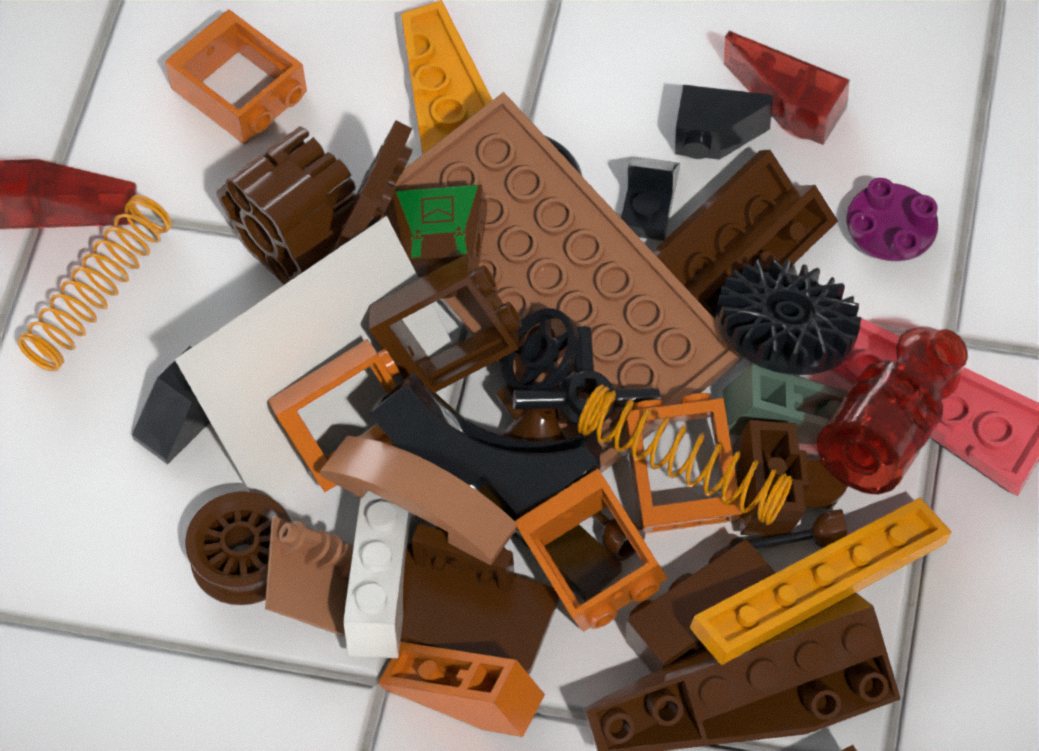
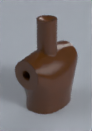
[496,384,566,441]

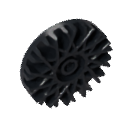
[715,259,861,375]

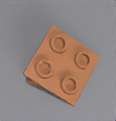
[265,516,354,637]

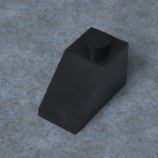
[675,84,773,160]
[132,346,210,464]

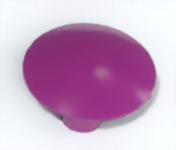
[846,178,938,261]

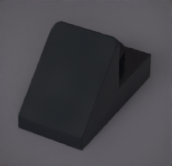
[621,157,680,241]

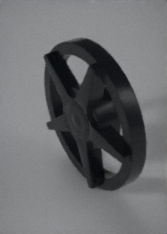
[502,308,580,390]

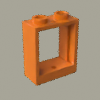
[165,9,307,144]
[268,339,400,493]
[624,393,742,534]
[515,469,668,632]

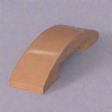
[320,436,517,565]

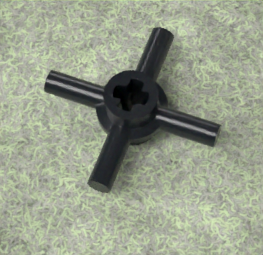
[513,326,660,470]

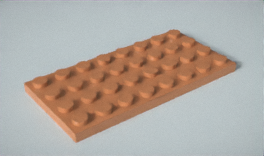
[380,92,744,474]

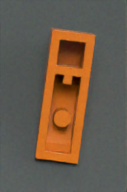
[378,642,545,737]

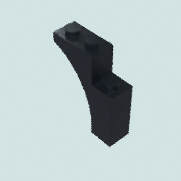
[369,372,602,518]

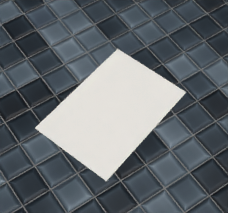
[175,216,454,498]

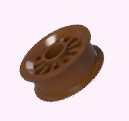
[185,491,291,605]

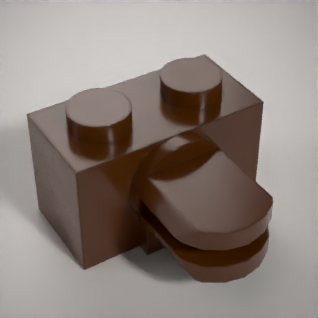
[732,420,848,536]

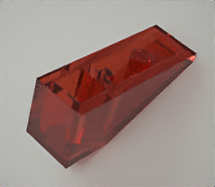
[724,30,850,145]
[0,159,137,229]

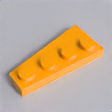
[401,0,493,155]

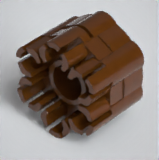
[216,127,358,285]

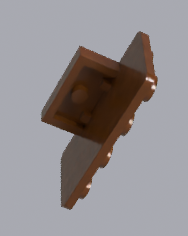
[343,524,559,674]

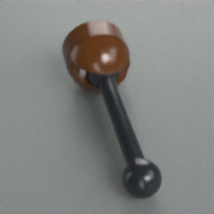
[728,509,848,549]

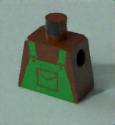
[392,184,487,299]

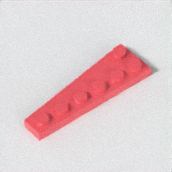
[832,316,1039,496]

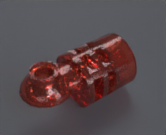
[817,326,968,495]

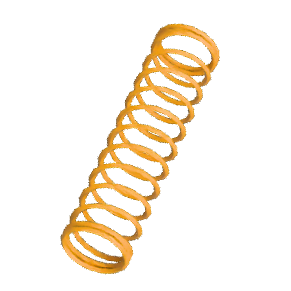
[17,195,172,371]
[578,384,792,525]

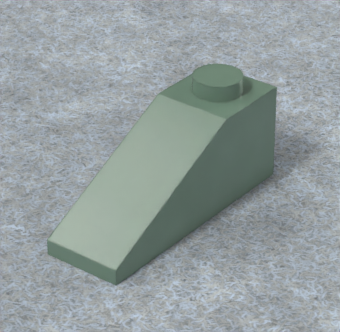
[723,364,878,445]

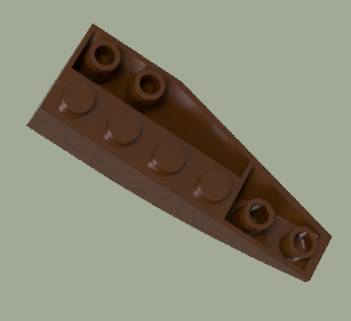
[583,593,901,751]

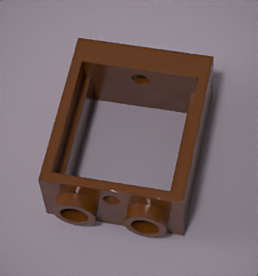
[368,253,522,394]

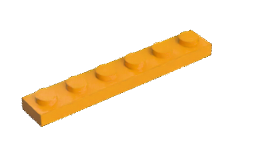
[690,497,952,665]

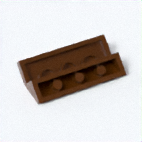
[652,150,838,320]

